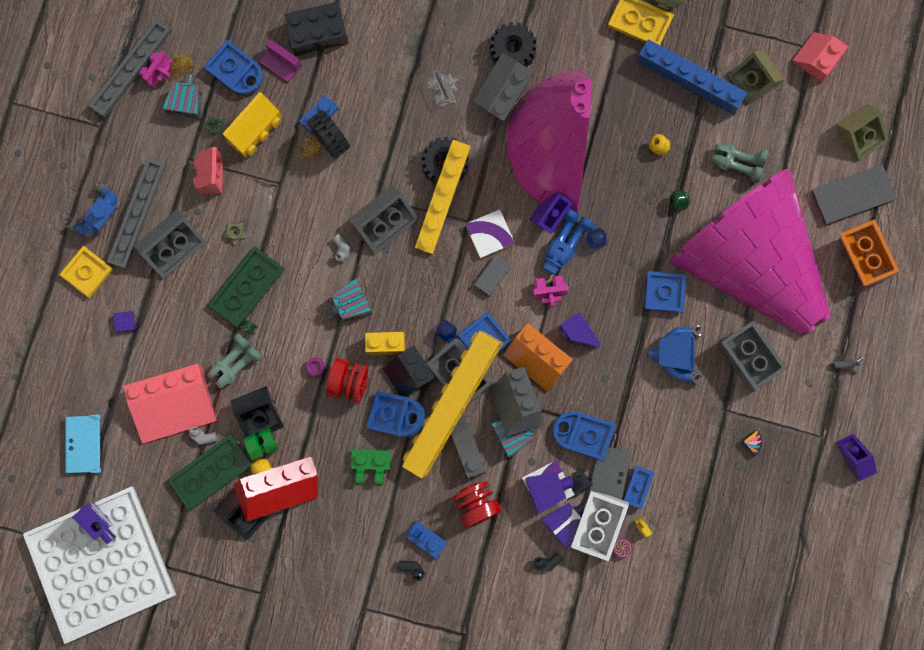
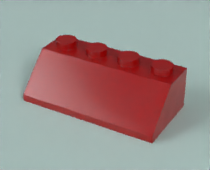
[233,457,318,522]

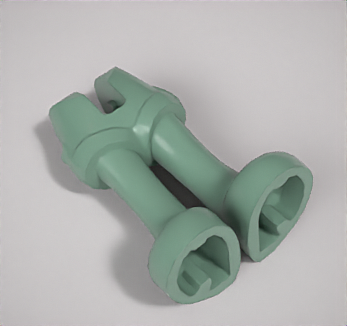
[710,144,768,184]
[207,333,263,389]

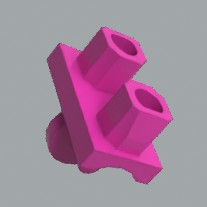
[139,51,173,89]
[533,276,568,308]

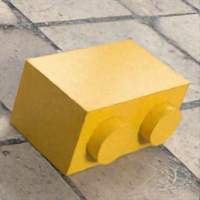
[365,332,405,356]

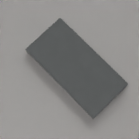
[811,164,897,225]

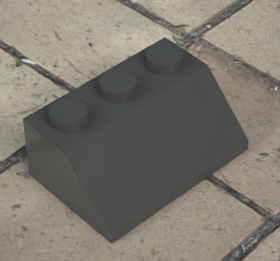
[474,52,534,121]
[348,185,419,254]
[134,209,206,279]
[426,338,496,406]
[490,367,544,436]

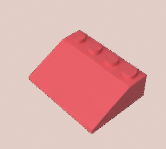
[123,364,217,444]

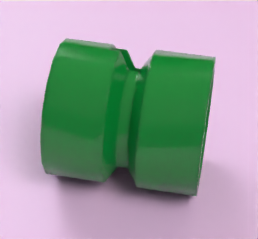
[243,427,279,461]

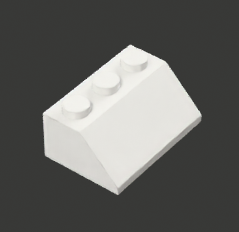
[571,491,629,561]

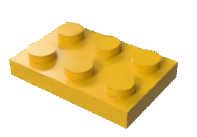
[608,0,674,45]

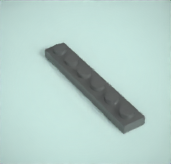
[88,19,172,118]
[107,158,166,269]

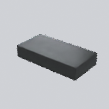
[474,255,512,297]

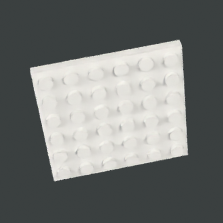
[23,486,176,644]

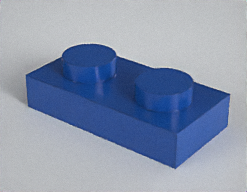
[299,95,339,135]
[623,466,655,510]

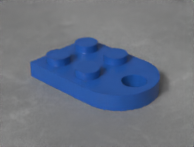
[204,40,263,95]
[366,391,425,437]
[553,411,616,462]

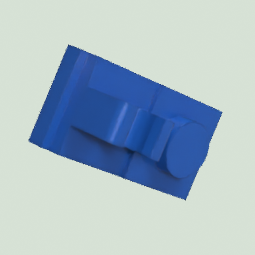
[405,520,448,559]

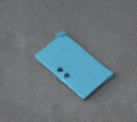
[65,414,101,474]

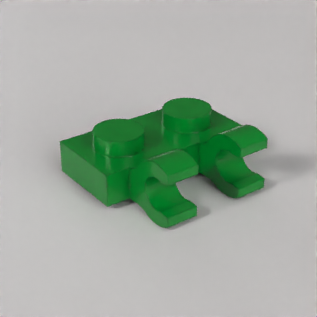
[351,449,391,484]

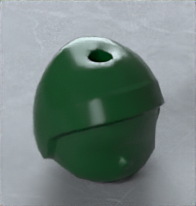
[669,190,690,210]

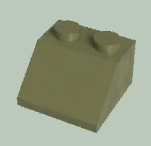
[728,50,785,105]
[836,104,889,161]

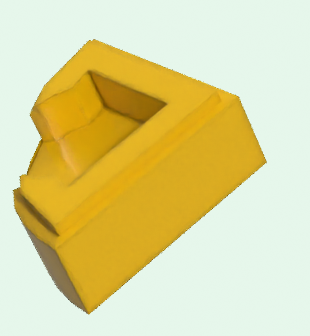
[634,517,652,538]

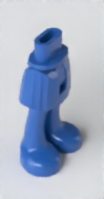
[542,209,595,275]

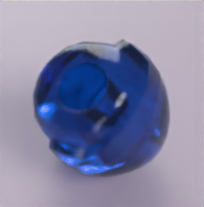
[587,228,607,249]
[436,320,457,342]

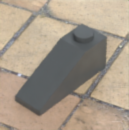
[451,418,486,479]

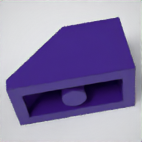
[529,192,573,234]
[559,312,601,349]
[837,434,877,481]

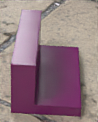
[259,39,302,83]

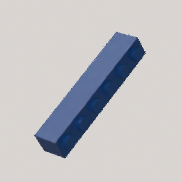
[637,39,747,115]

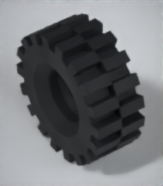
[490,22,537,68]
[307,110,351,159]
[422,137,469,185]

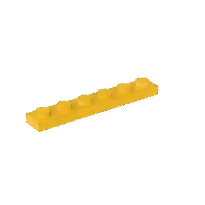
[415,140,471,254]

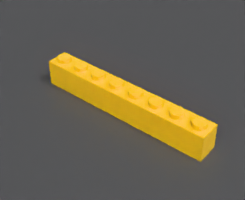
[402,331,503,479]

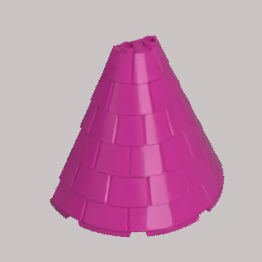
[507,71,592,214]
[669,169,831,335]

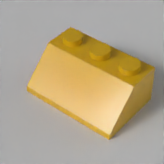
[223,92,282,159]

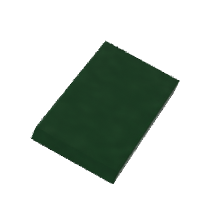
[208,246,285,329]
[167,434,252,512]

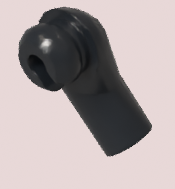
[533,553,563,572]
[399,560,425,582]

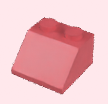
[792,32,849,82]
[193,147,223,194]

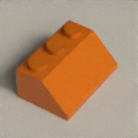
[839,219,900,287]
[503,323,573,392]

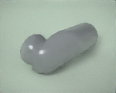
[332,234,350,262]
[189,426,218,445]

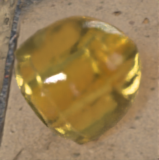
[172,53,193,73]
[300,137,320,158]

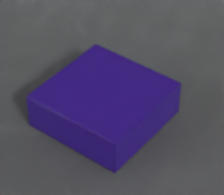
[113,311,136,333]

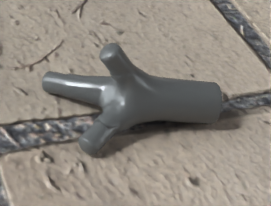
[834,356,864,375]

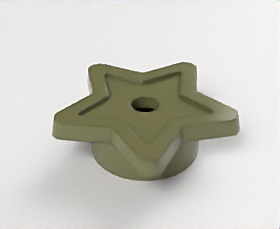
[223,222,247,245]

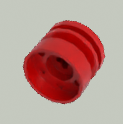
[326,357,369,405]
[451,481,502,529]

